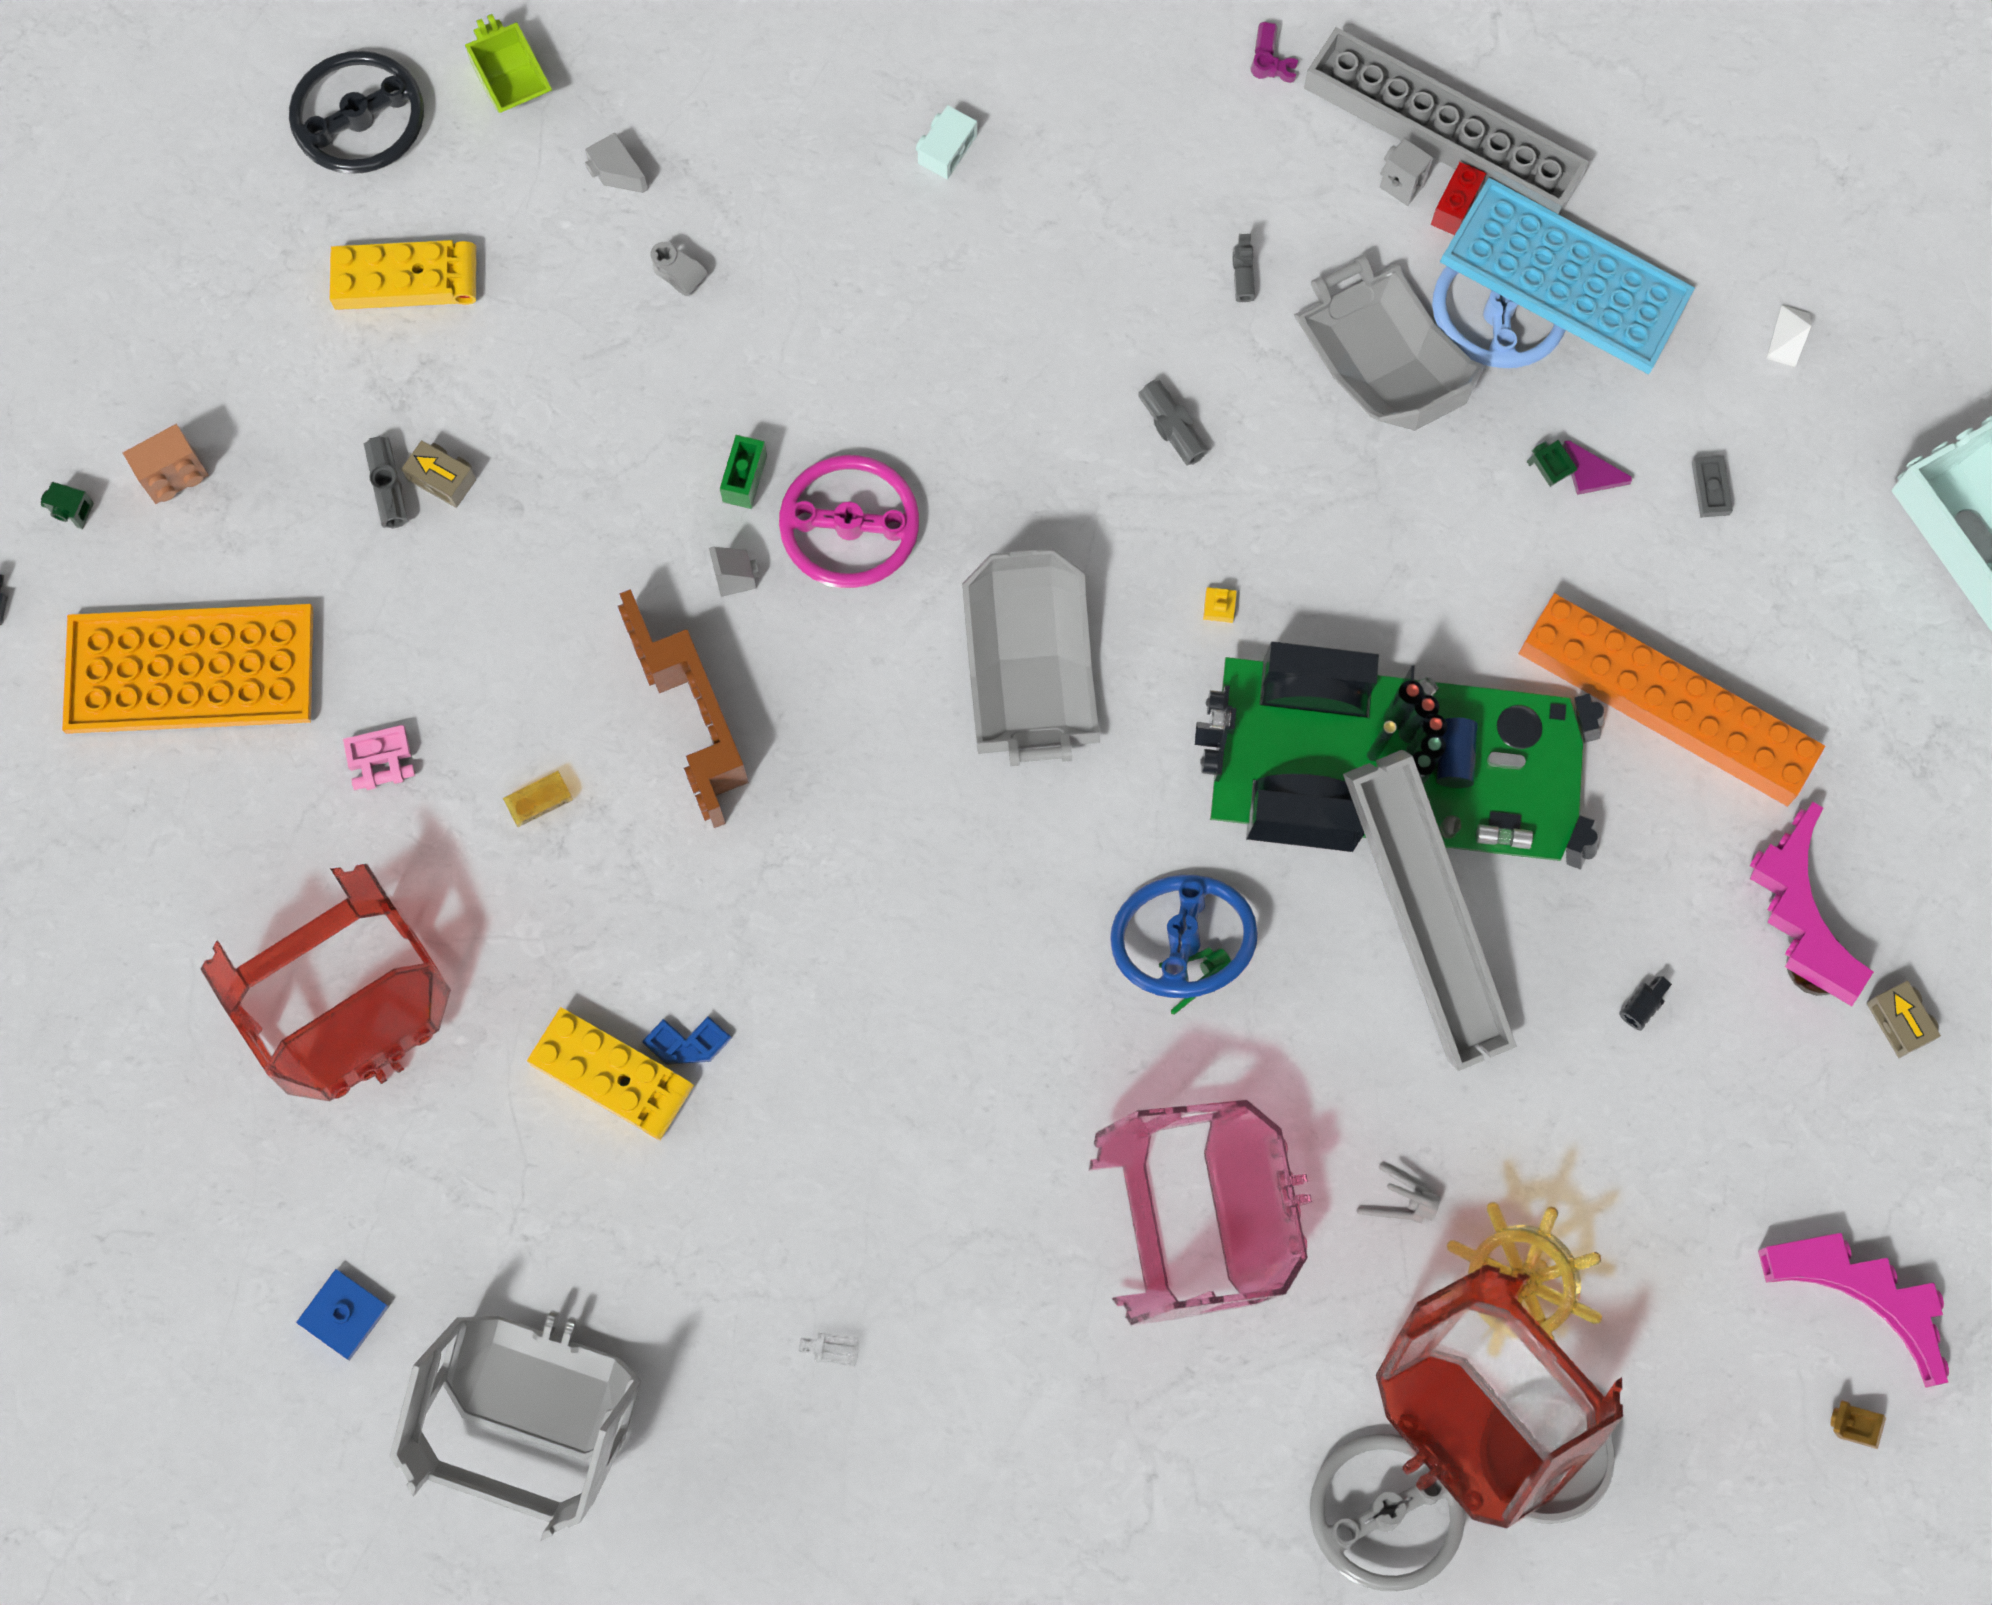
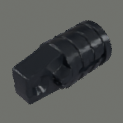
[1619,976,1672,1031]

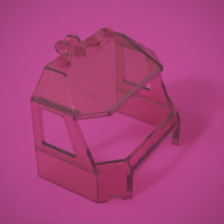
[1088,1100,1312,1325]

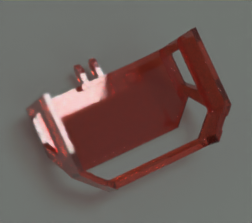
[200,864,451,1102]

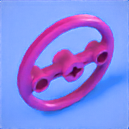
[779,455,919,588]

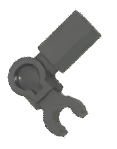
[1232,234,1255,303]

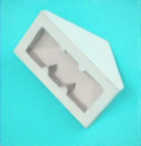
[1766,305,1811,367]

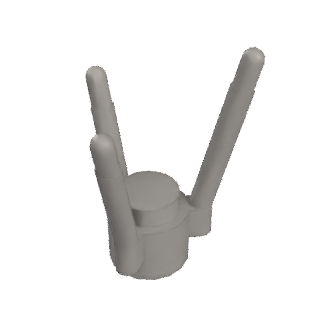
[1357,1164,1440,1223]

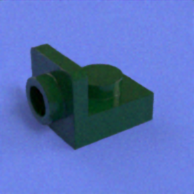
[1527,440,1578,487]

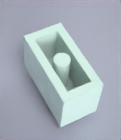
[916,105,977,180]

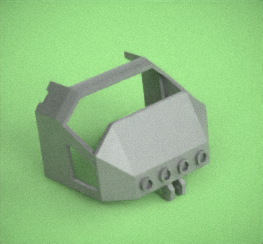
[390,1310,641,1541]

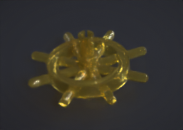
[1447,1202,1602,1362]

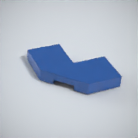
[642,1016,732,1064]

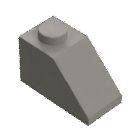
[585,133,648,193]
[709,546,760,597]

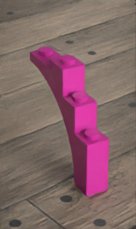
[1750,802,1874,1006]
[1758,1233,1949,1388]

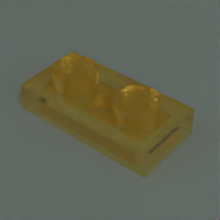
[503,771,573,827]

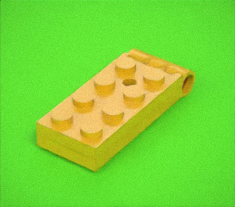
[329,240,477,310]
[527,1007,694,1141]

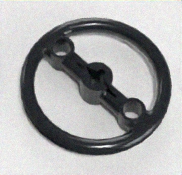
[289,51,424,174]

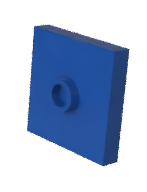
[296,1269,389,1361]

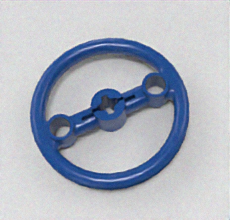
[1110,875,1258,998]

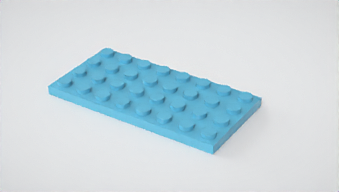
[1440,178,1695,375]

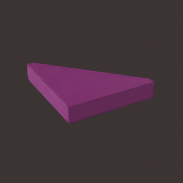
[1563,440,1632,495]

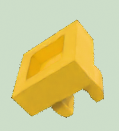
[1203,587,1237,623]

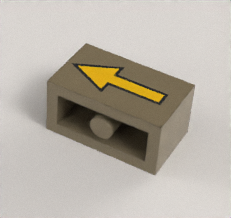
[401,440,476,508]
[1866,981,1941,1058]

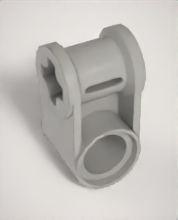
[650,242,707,296]

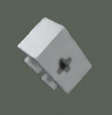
[1380,138,1433,206]

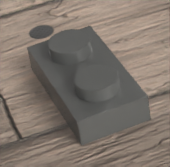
[1691,456,1733,518]

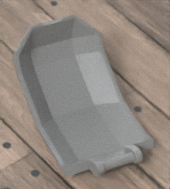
[1294,255,1484,431]
[962,548,1100,766]

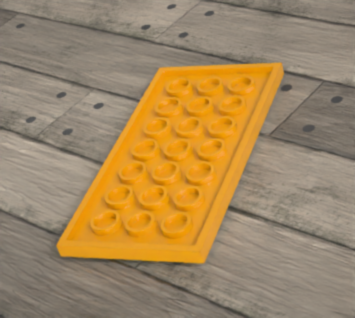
[62,604,313,734]

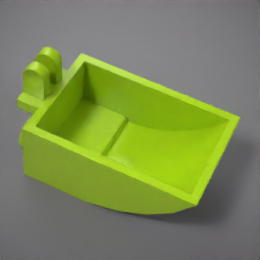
[465,14,552,113]

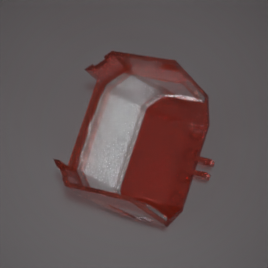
[1376,1264,1623,1529]

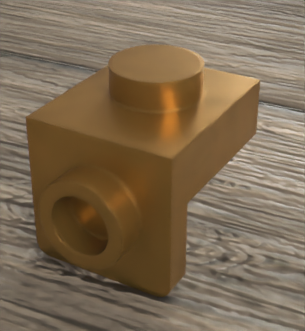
[1830,1400,1886,1449]

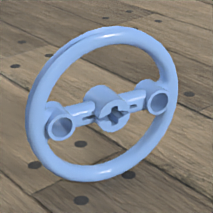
[1432,266,1566,368]

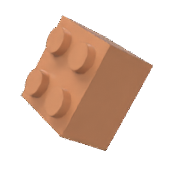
[122,423,209,504]

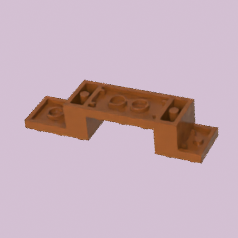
[618,589,749,828]

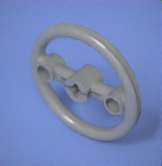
[1310,1434,1465,1591]

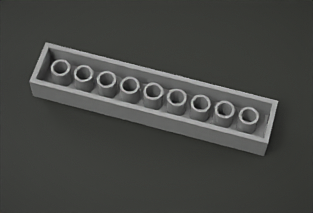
[1304,27,1589,215]

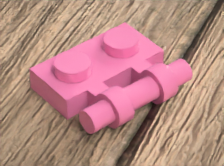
[343,725,415,790]

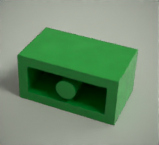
[720,435,767,509]

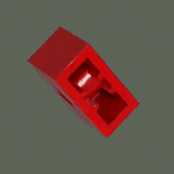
[1431,162,1486,236]

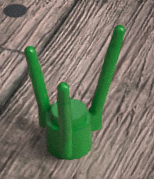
[1159,947,1231,1015]

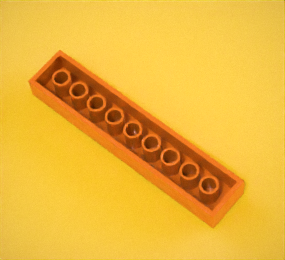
[1518,593,1826,807]

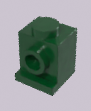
[41,482,94,529]

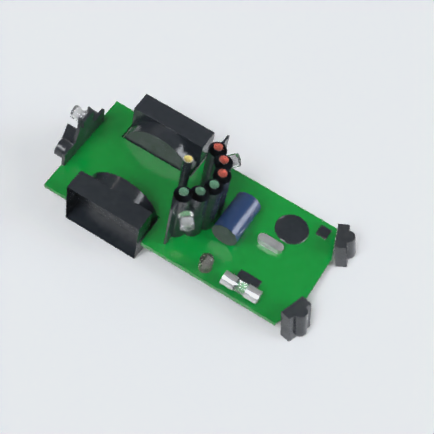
[1194,641,1604,870]

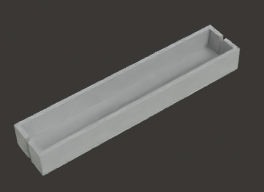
[1343,750,1517,1071]

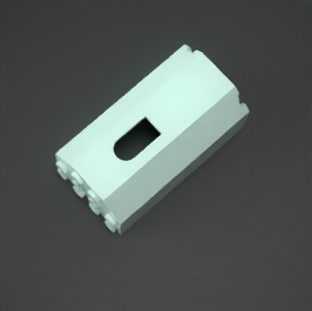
[1891,416,1992,631]

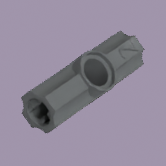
[1138,380,1209,466]
[363,436,408,529]

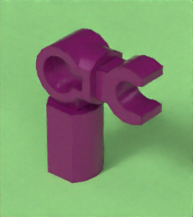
[1250,22,1298,83]

